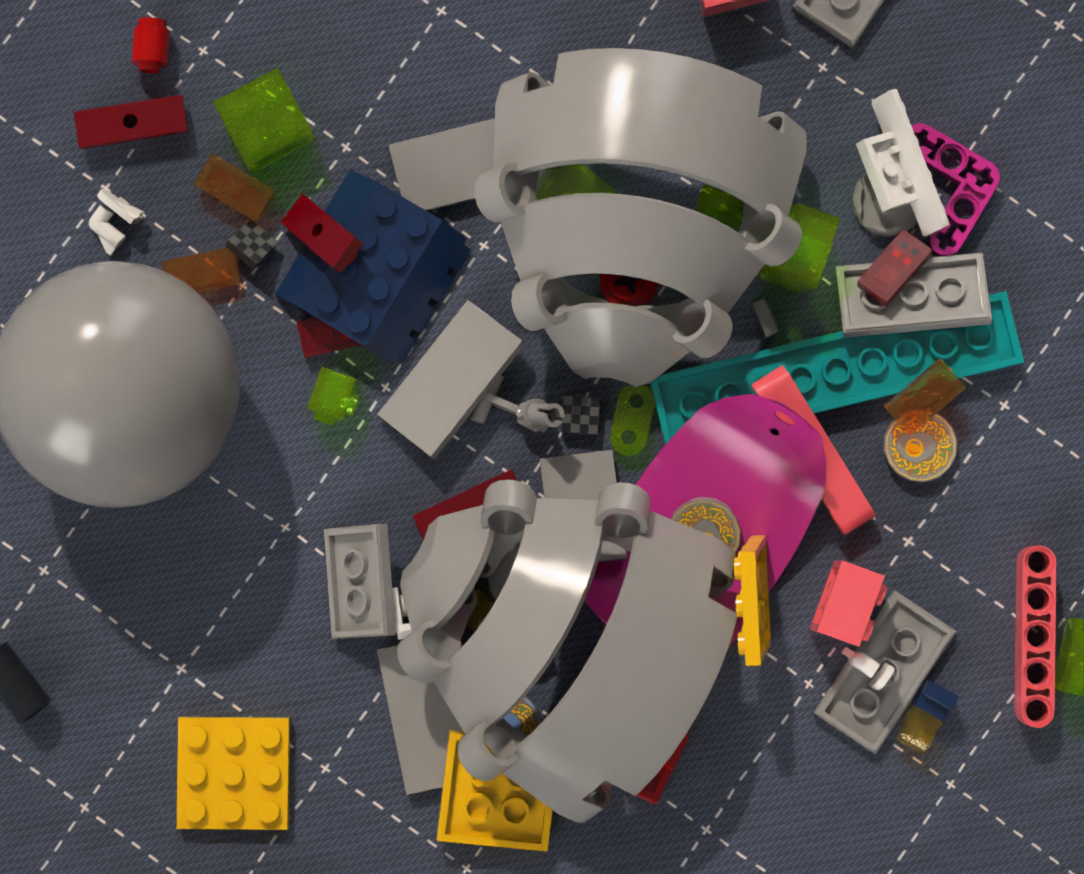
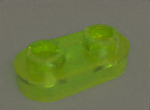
[610,384,655,456]

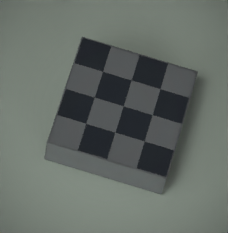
[226,219,278,270]
[750,298,779,340]
[561,395,600,435]

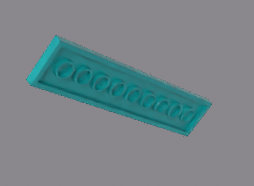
[650,291,1024,445]

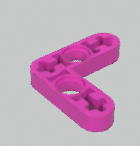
[912,123,1000,257]

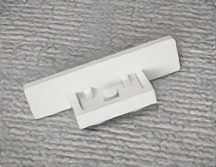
[856,89,949,236]

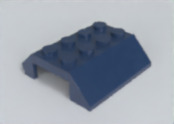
[275,170,471,363]

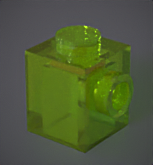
[307,367,360,426]

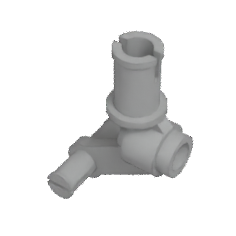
[470,375,565,432]

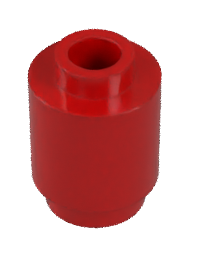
[131,17,170,74]

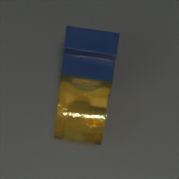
[896,679,959,754]

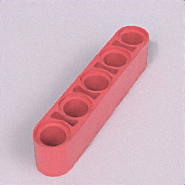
[751,365,876,536]
[1014,545,1056,728]

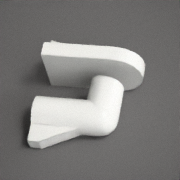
[89,189,144,256]
[841,647,895,691]

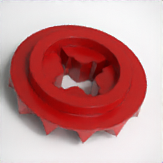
[600,274,658,307]

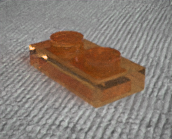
[193,154,276,223]
[162,248,242,293]
[884,358,966,436]

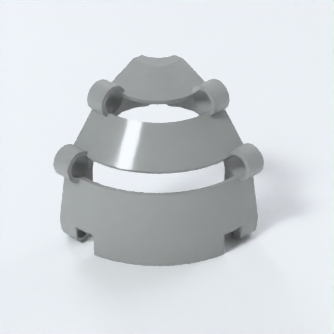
[474,48,807,387]
[397,480,737,823]

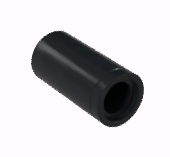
[0,642,52,723]

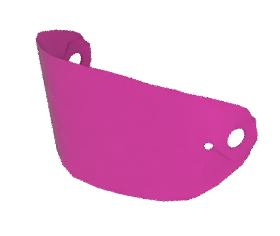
[585,394,826,649]

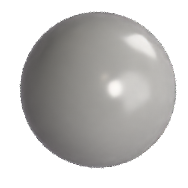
[0,261,240,508]

